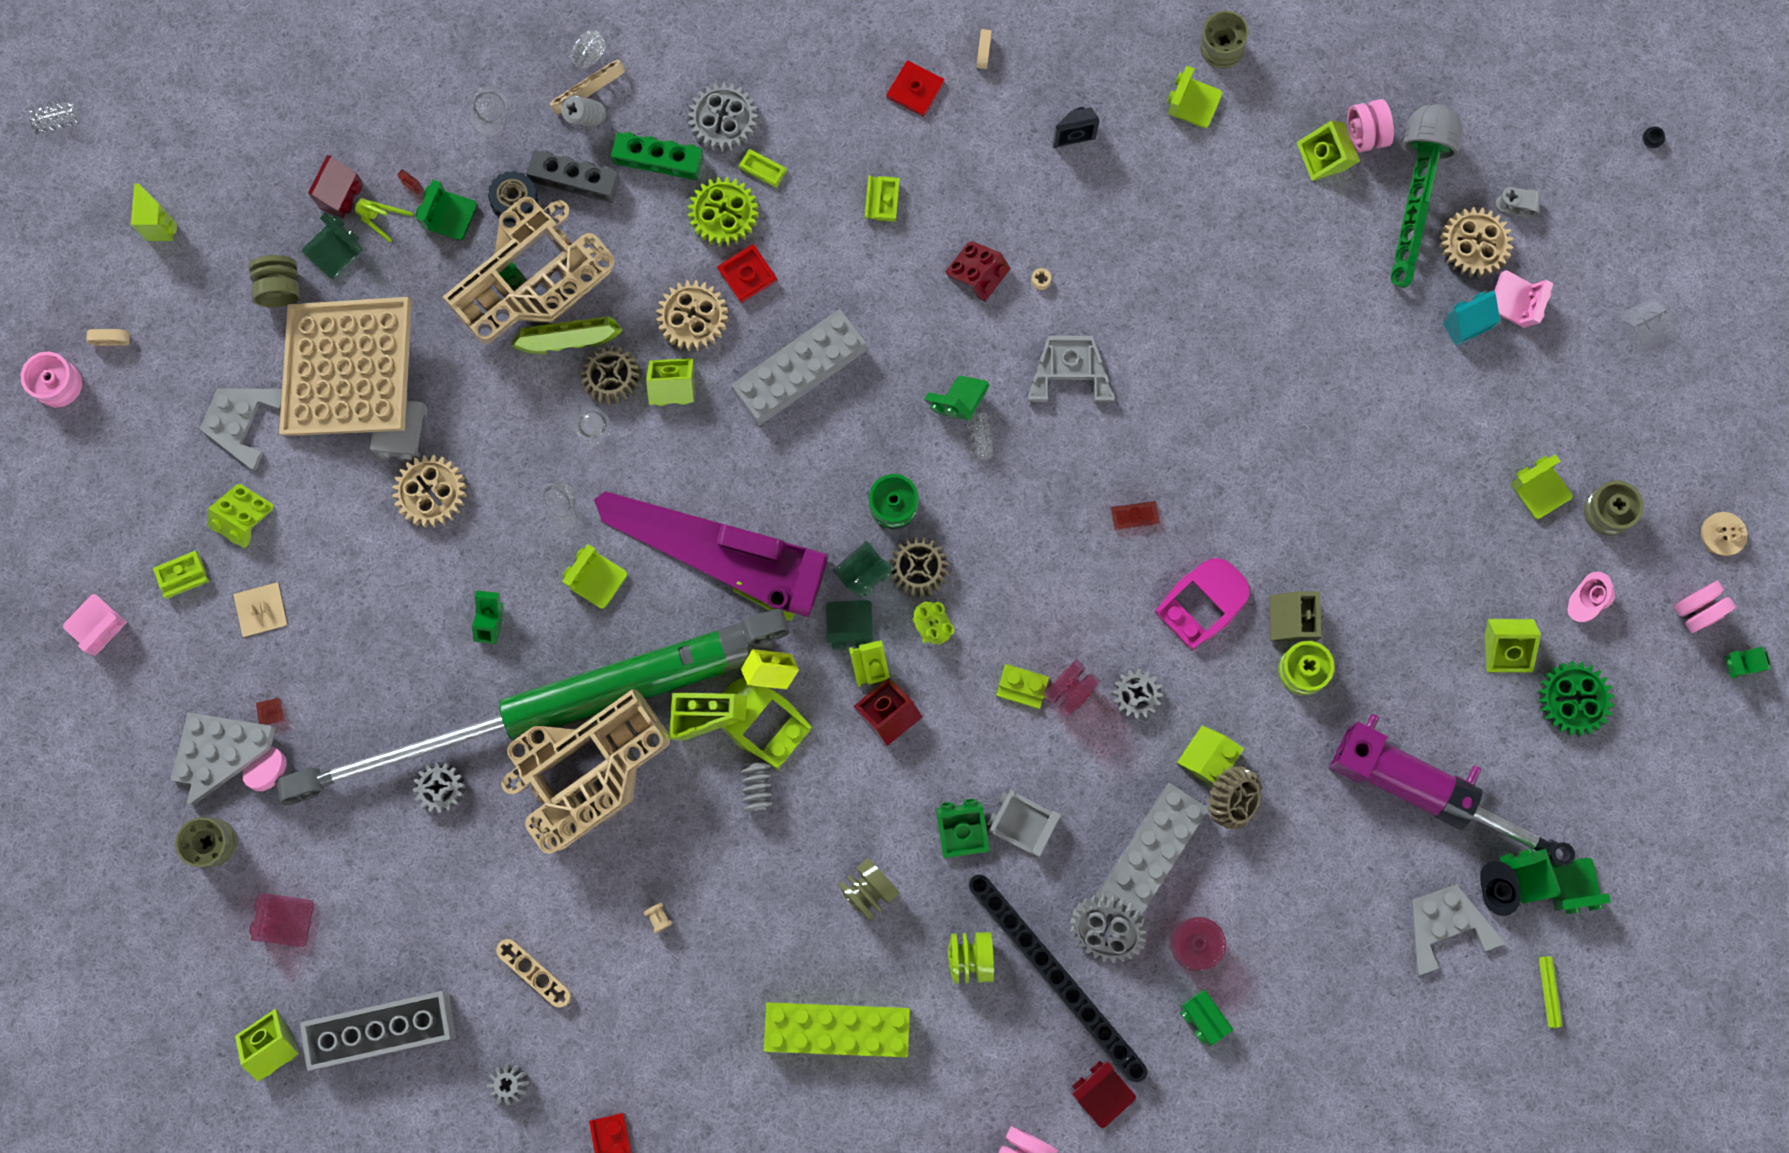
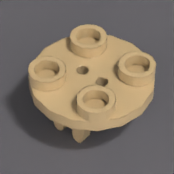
[1701,512,1748,557]

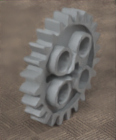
[688,82,758,152]
[1070,894,1148,963]

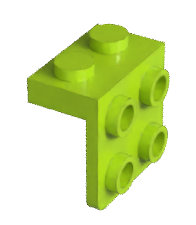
[1166,66,1222,129]
[1510,454,1573,519]
[208,484,273,549]
[562,544,627,609]

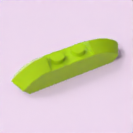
[510,316,623,354]

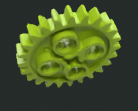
[688,177,759,247]

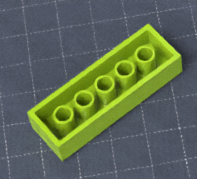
[764,1002,910,1057]

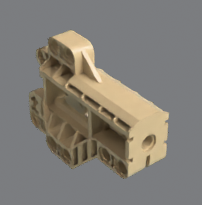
[443,197,614,345]
[501,689,670,854]

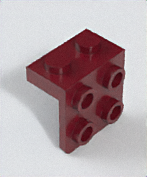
[946,241,1011,302]
[1070,1060,1136,1128]

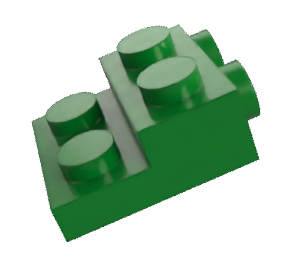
[936,799,989,858]

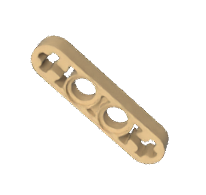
[550,60,625,115]
[496,939,572,1007]

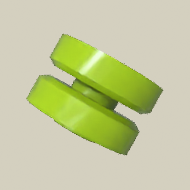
[1278,641,1335,695]

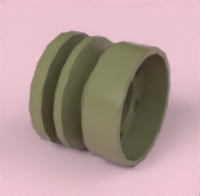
[1200,10,1249,69]
[249,255,300,308]
[175,817,237,867]
[838,857,900,921]

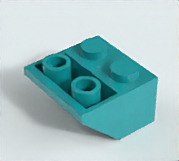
[1443,290,1500,346]

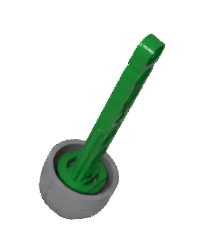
[1390,104,1463,288]

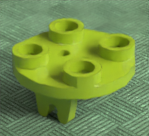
[912,602,954,645]

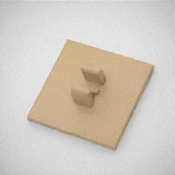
[233,582,288,637]

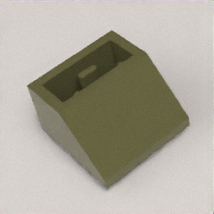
[1269,591,1322,642]

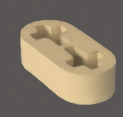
[976,29,992,69]
[86,329,130,346]

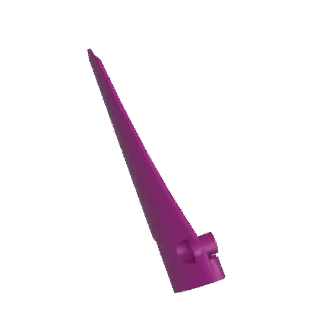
[594,491,829,618]

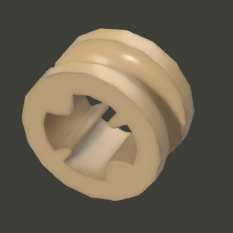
[1031,268,1051,290]

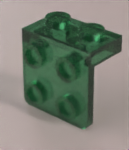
[302,212,363,278]
[832,541,894,597]
[826,600,873,650]

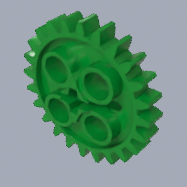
[1537,661,1615,737]

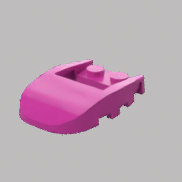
[1154,558,1249,651]

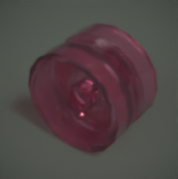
[1043,659,1101,718]
[1170,917,1226,970]

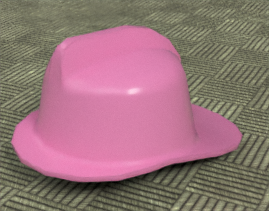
[1568,572,1615,622]

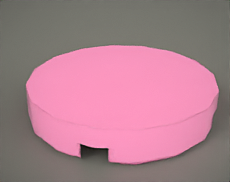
[243,747,287,791]

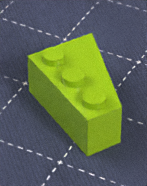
[670,693,747,741]

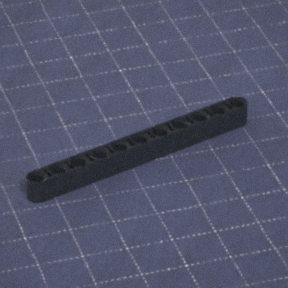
[968,874,1147,1083]

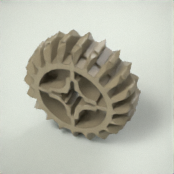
[580,346,641,406]
[888,537,949,598]
[1207,766,1263,830]

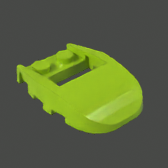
[722,678,813,770]

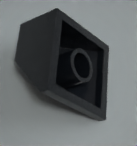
[1053,107,1100,148]

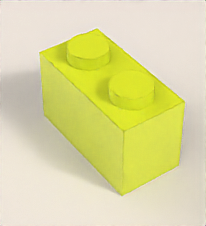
[741,649,799,689]

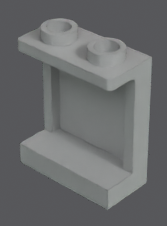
[370,401,428,462]
[987,789,1061,858]

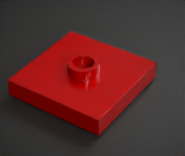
[886,60,945,117]
[717,244,778,304]

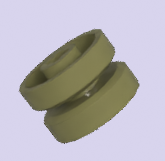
[1583,480,1644,536]

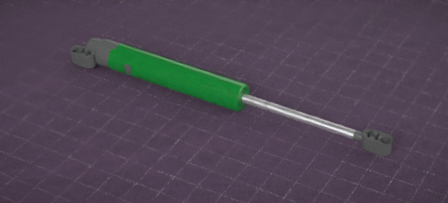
[276,609,789,805]

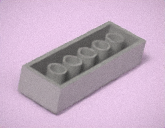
[731,309,867,426]
[1096,783,1208,917]
[300,991,456,1071]

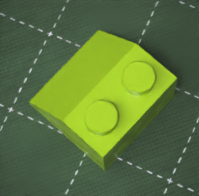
[1296,120,1360,181]
[131,183,177,241]
[646,358,695,406]
[1485,619,1541,672]
[1177,725,1244,788]
[235,1008,299,1082]

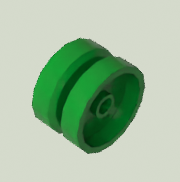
[869,473,919,530]

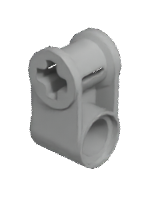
[1495,187,1541,218]

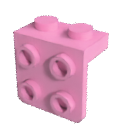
[1494,270,1553,328]
[63,594,127,656]

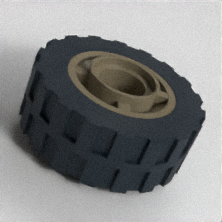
[488,171,538,223]

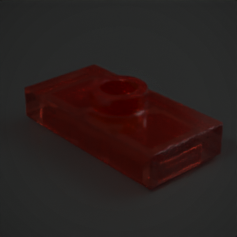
[1111,501,1160,530]

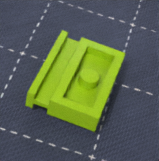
[865,175,900,222]
[153,550,209,599]
[849,640,890,687]
[996,664,1049,710]

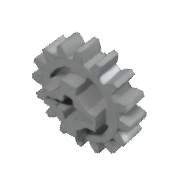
[1112,669,1163,720]
[413,762,465,814]

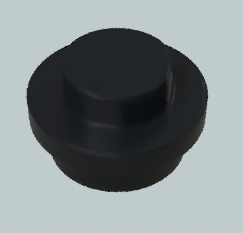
[1642,126,1665,148]

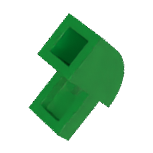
[472,590,504,644]
[1724,647,1773,678]

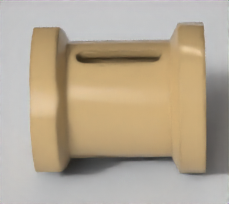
[643,903,673,934]

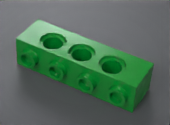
[611,132,704,181]

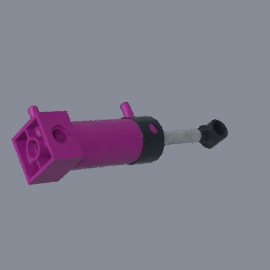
[1329,714,1575,867]

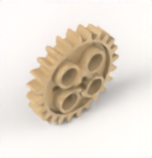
[1440,207,1513,278]
[656,280,729,351]
[392,455,467,528]

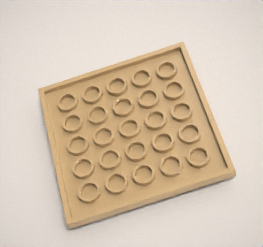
[279,297,412,436]

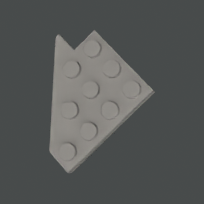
[171,712,276,805]

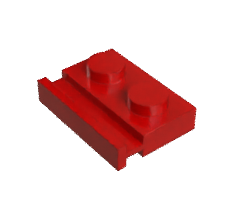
[589,1113,632,1153]

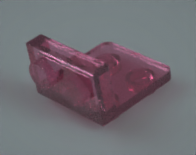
[249,893,314,947]

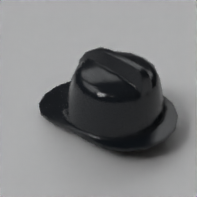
[1480,861,1521,916]

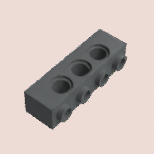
[526,150,620,203]

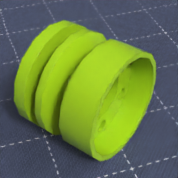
[948,932,994,984]

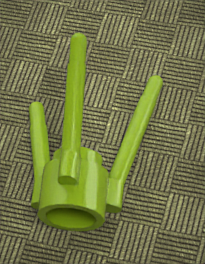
[355,198,414,243]

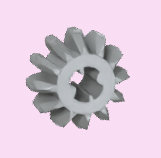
[487,1064,529,1106]

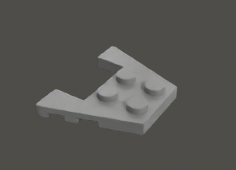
[1027,336,1115,402]
[200,388,282,471]
[1411,884,1505,975]

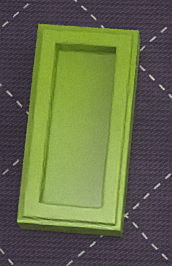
[738,149,787,188]

